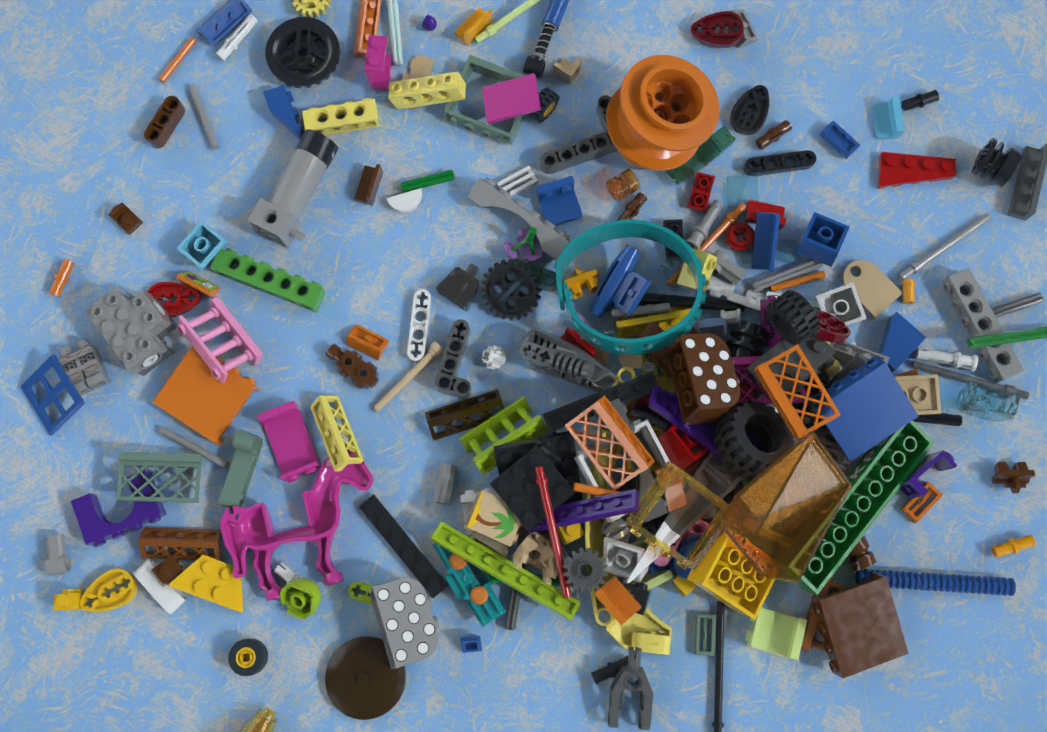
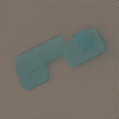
[741,239,799,265]

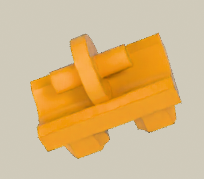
[564,267,599,299]

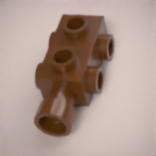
[326,344,379,389]

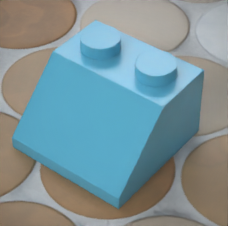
[177,220,227,270]

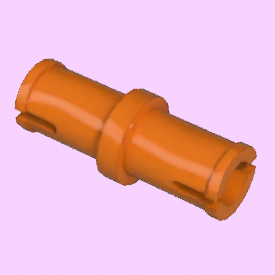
[48,259,75,297]

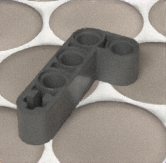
[435,319,472,399]

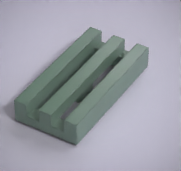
[694,613,716,656]

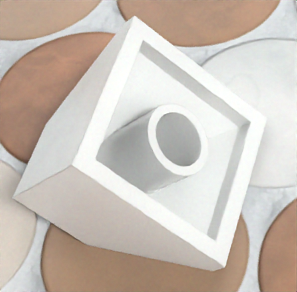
[603,537,649,582]

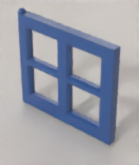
[20,355,85,435]

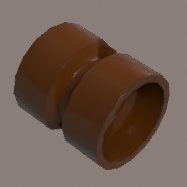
[848,536,877,572]

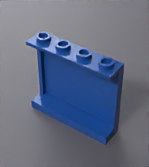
[809,356,919,462]

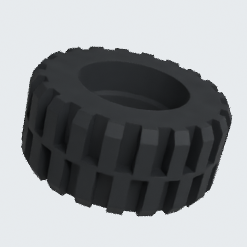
[714,401,795,481]

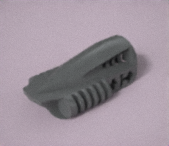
[520,328,617,392]

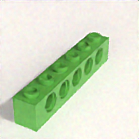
[210,248,326,313]

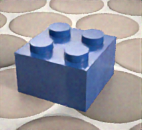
[796,212,850,267]

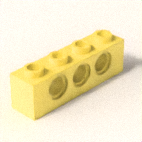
[388,72,466,110]
[302,98,380,136]

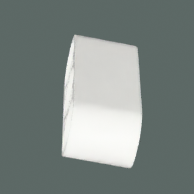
[134,558,187,614]

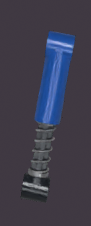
[523,0,569,79]

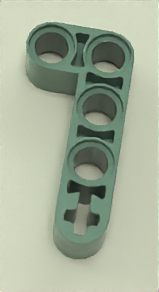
[219,430,263,508]

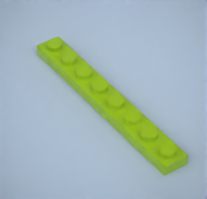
[430,521,581,622]

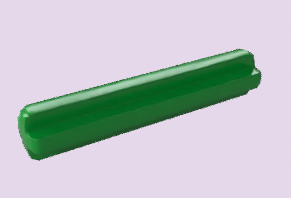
[401,170,455,193]

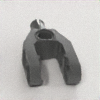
[608,647,653,730]

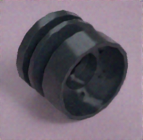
[971,138,1023,188]

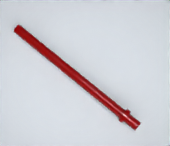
[535,466,571,598]

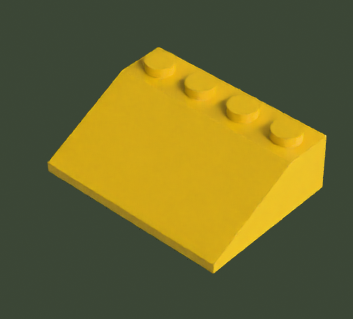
[687,529,781,620]

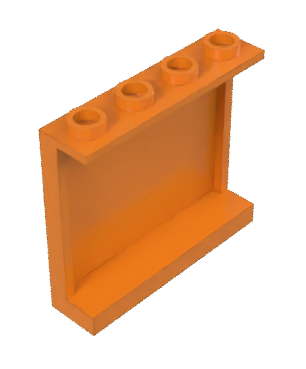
[152,346,260,446]

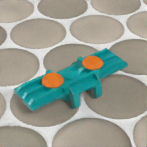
[432,543,506,627]

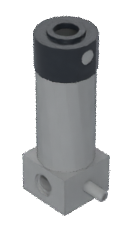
[247,129,339,248]

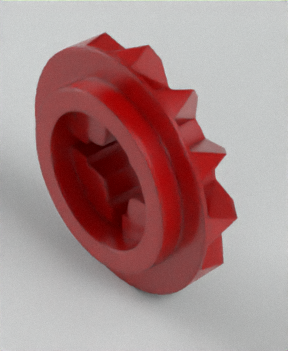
[725,222,755,252]

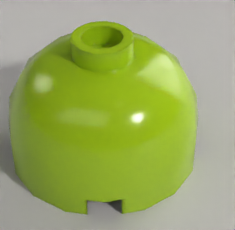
[280,577,322,619]

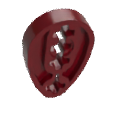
[691,11,744,48]
[813,311,851,343]

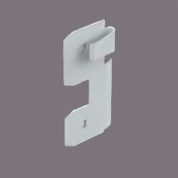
[706,276,765,311]

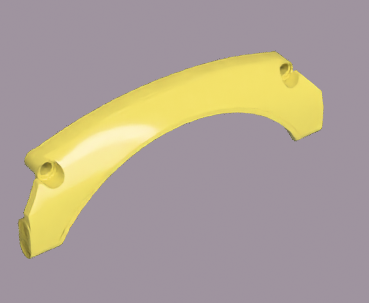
[585,366,676,655]

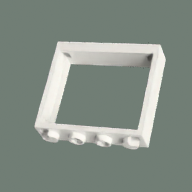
[574,419,671,522]

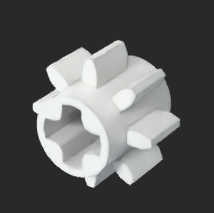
[482,345,506,369]

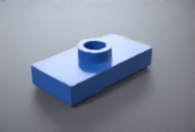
[819,120,860,159]

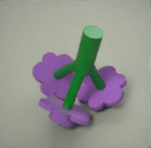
[504,227,544,262]

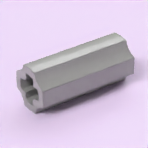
[433,463,457,505]

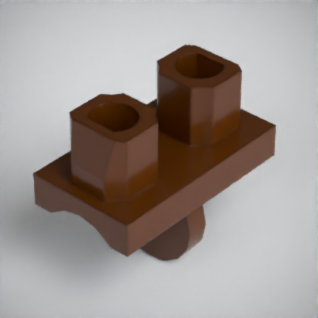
[991,462,1035,494]

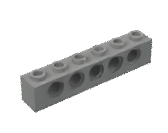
[942,268,1024,383]

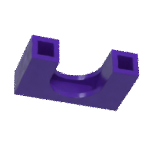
[71,470,167,547]

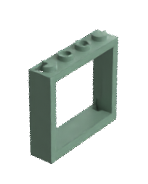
[443,55,525,145]

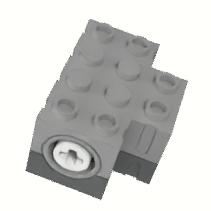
[85,287,177,376]

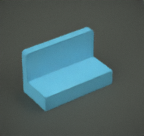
[872,97,904,140]

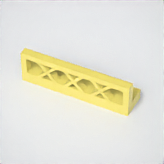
[310,395,364,472]

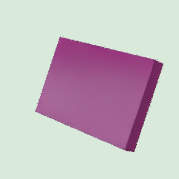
[482,73,541,124]

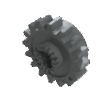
[562,548,608,593]

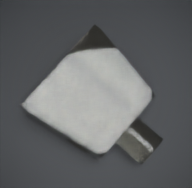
[436,263,480,312]

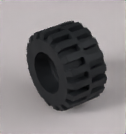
[766,290,820,345]

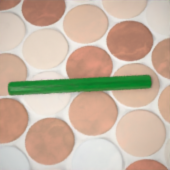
[966,327,1047,349]

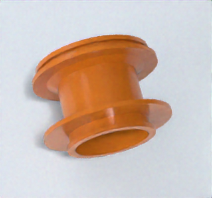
[606,55,720,171]

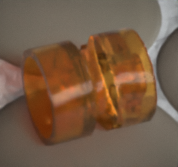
[606,168,641,202]

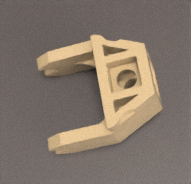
[513,532,558,585]

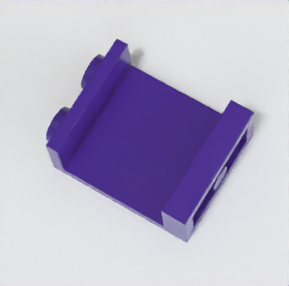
[899,450,958,499]

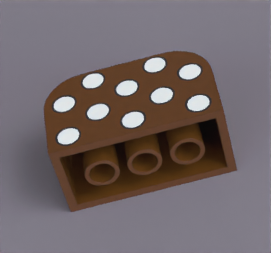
[666,333,740,425]

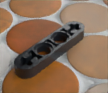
[743,150,816,177]

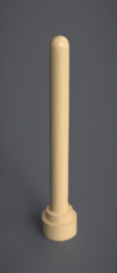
[373,341,444,412]

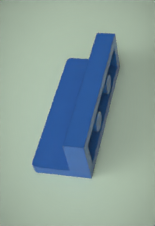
[196,0,252,46]
[751,212,780,272]

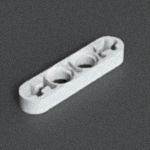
[407,289,432,362]

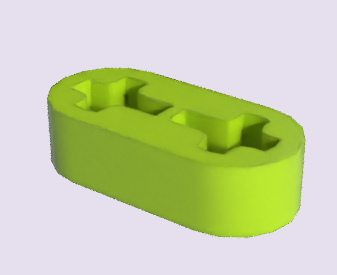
[348,582,375,605]

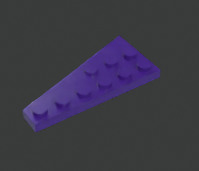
[648,386,758,479]

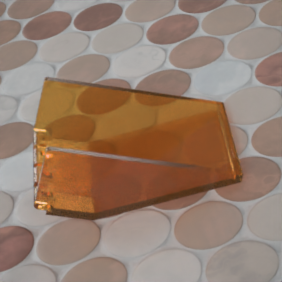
[721,432,852,583]

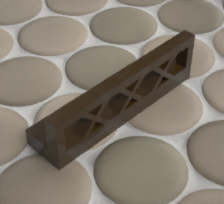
[425,389,504,441]

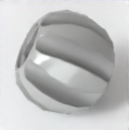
[601,518,630,543]

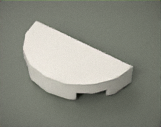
[386,188,423,213]

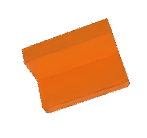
[594,576,641,626]

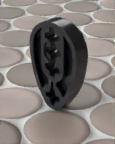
[730,85,770,135]

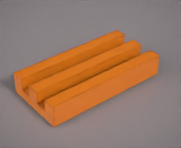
[900,481,943,523]

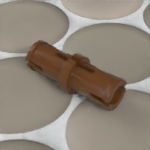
[755,120,792,150]
[617,192,648,221]

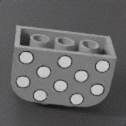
[369,578,439,669]

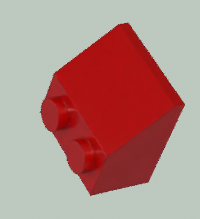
[658,425,709,472]

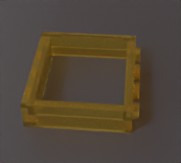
[625,461,737,571]

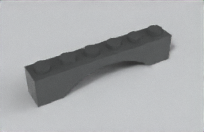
[593,398,668,523]

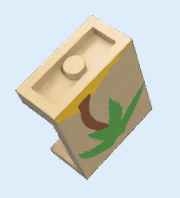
[463,490,523,548]

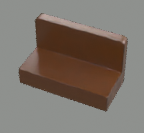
[354,164,383,206]

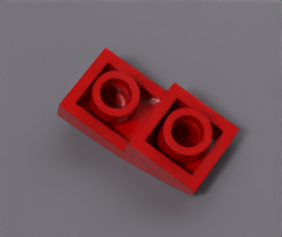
[687,171,715,212]

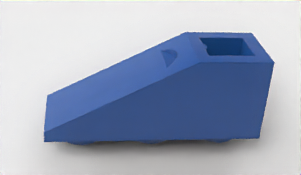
[263,85,305,140]

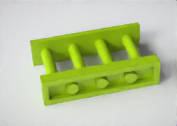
[459,396,549,476]

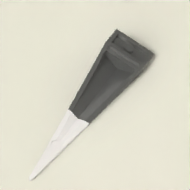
[627,452,742,583]

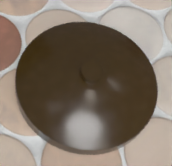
[325,636,406,720]

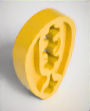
[80,569,138,612]

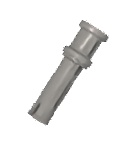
[685,200,724,250]

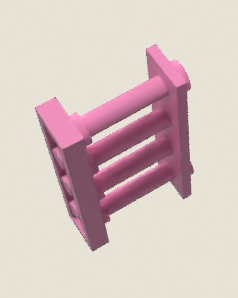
[177,297,263,384]

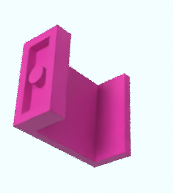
[364,35,393,91]

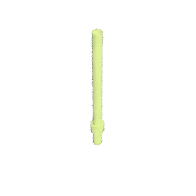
[474,0,540,43]

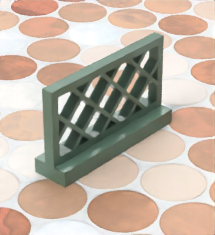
[116,452,203,503]

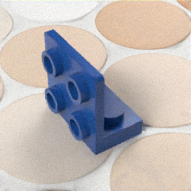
[536,176,583,226]

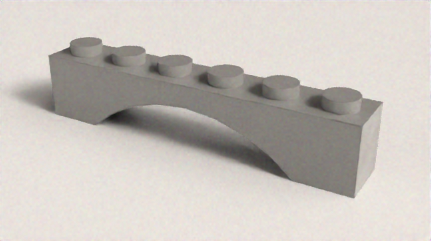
[467,177,571,259]

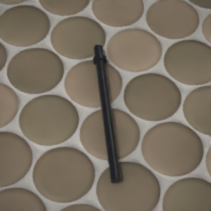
[712,602,725,732]

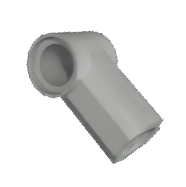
[712,250,746,285]
[44,534,71,576]

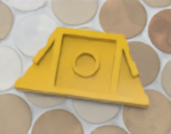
[169,555,243,613]

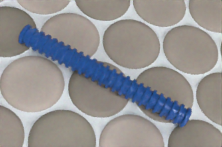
[855,569,1016,596]

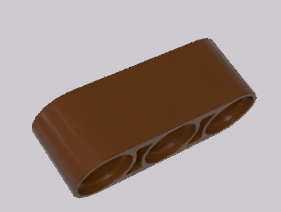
[144,96,185,148]

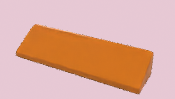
[353,0,381,57]

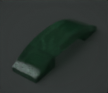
[666,126,736,185]

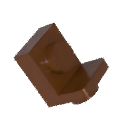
[109,202,143,235]

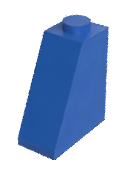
[878,312,926,372]

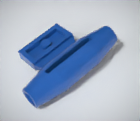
[588,245,651,318]

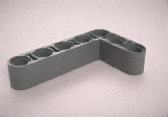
[541,95,617,174]

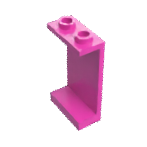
[257,401,321,483]

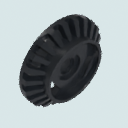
[265,17,340,88]

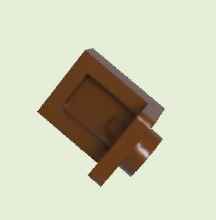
[151,555,184,587]

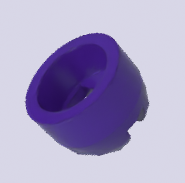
[422,14,437,31]

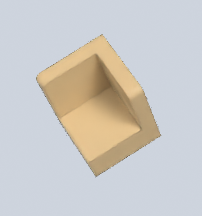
[553,58,582,84]

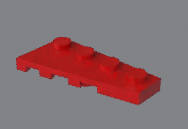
[878,152,956,189]

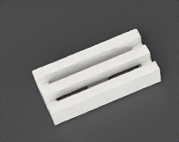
[497,166,538,198]

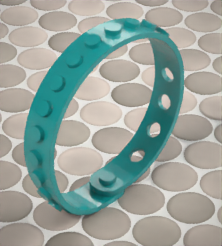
[554,219,706,355]

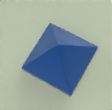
[460,634,482,653]

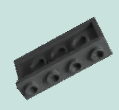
[746,335,836,404]

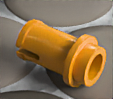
[900,279,916,304]

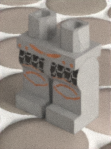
[59,339,111,396]

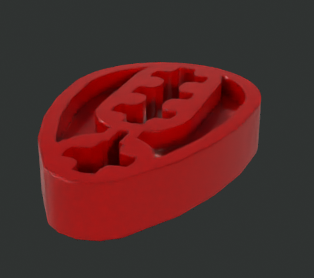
[147,282,201,317]

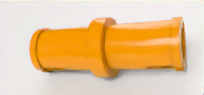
[991,534,1036,558]

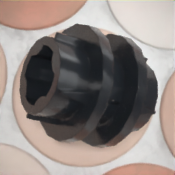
[726,321,768,357]

